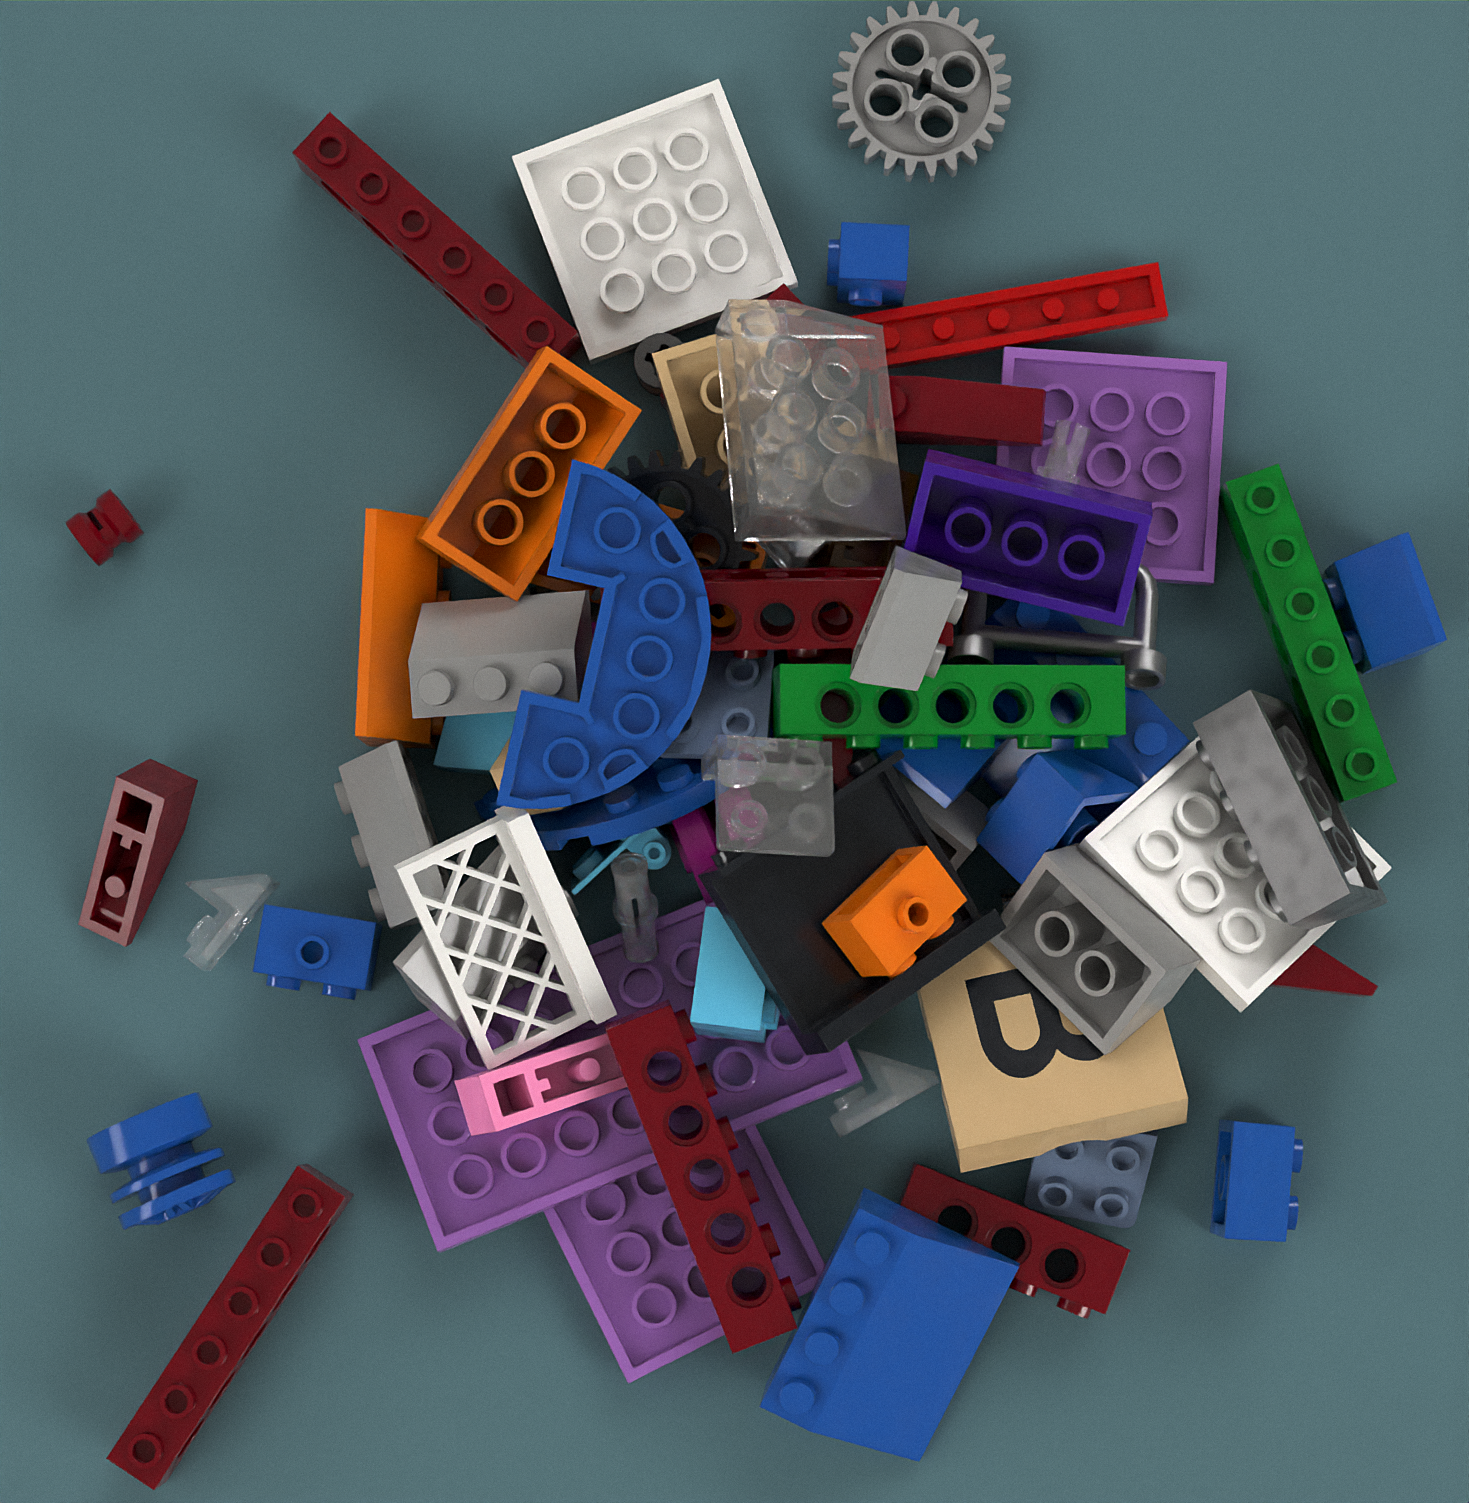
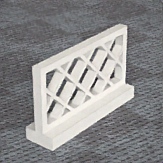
[394,806,617,1070]

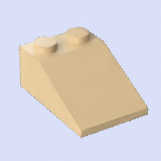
[652,320,811,506]

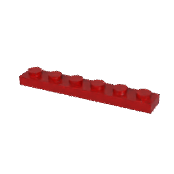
[829,262,1168,378]

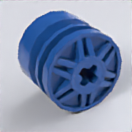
[86,1092,236,1230]

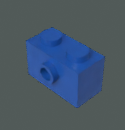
[826,222,910,307]
[253,904,383,1000]

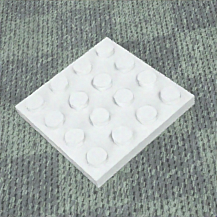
[512,79,798,365]
[1078,736,1392,1013]

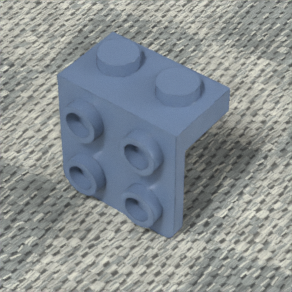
[660,650,779,759]
[1024,1129,1158,1228]

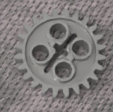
[832,1,1011,183]

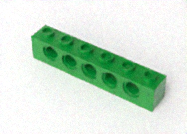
[1219,463,1398,804]
[772,664,1126,750]

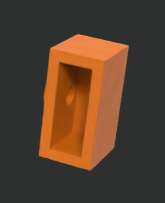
[821,846,967,978]

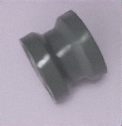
[634,333,683,396]

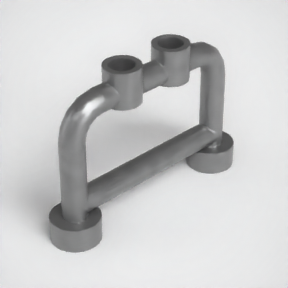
[947,563,1167,690]

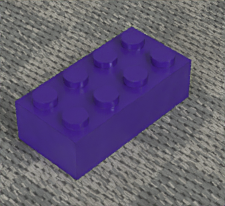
[904,449,1153,627]

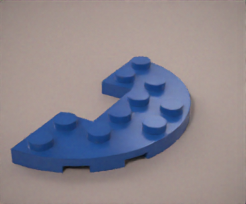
[496,459,711,809]
[473,705,779,851]

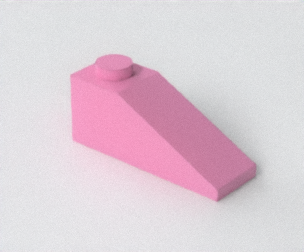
[454,1033,628,1136]

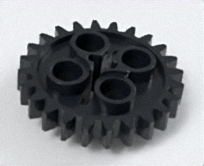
[590,450,760,619]

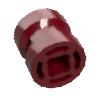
[65,489,144,567]

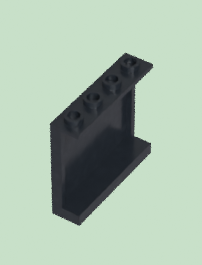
[698,749,1007,1055]

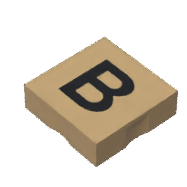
[917,941,1188,1173]

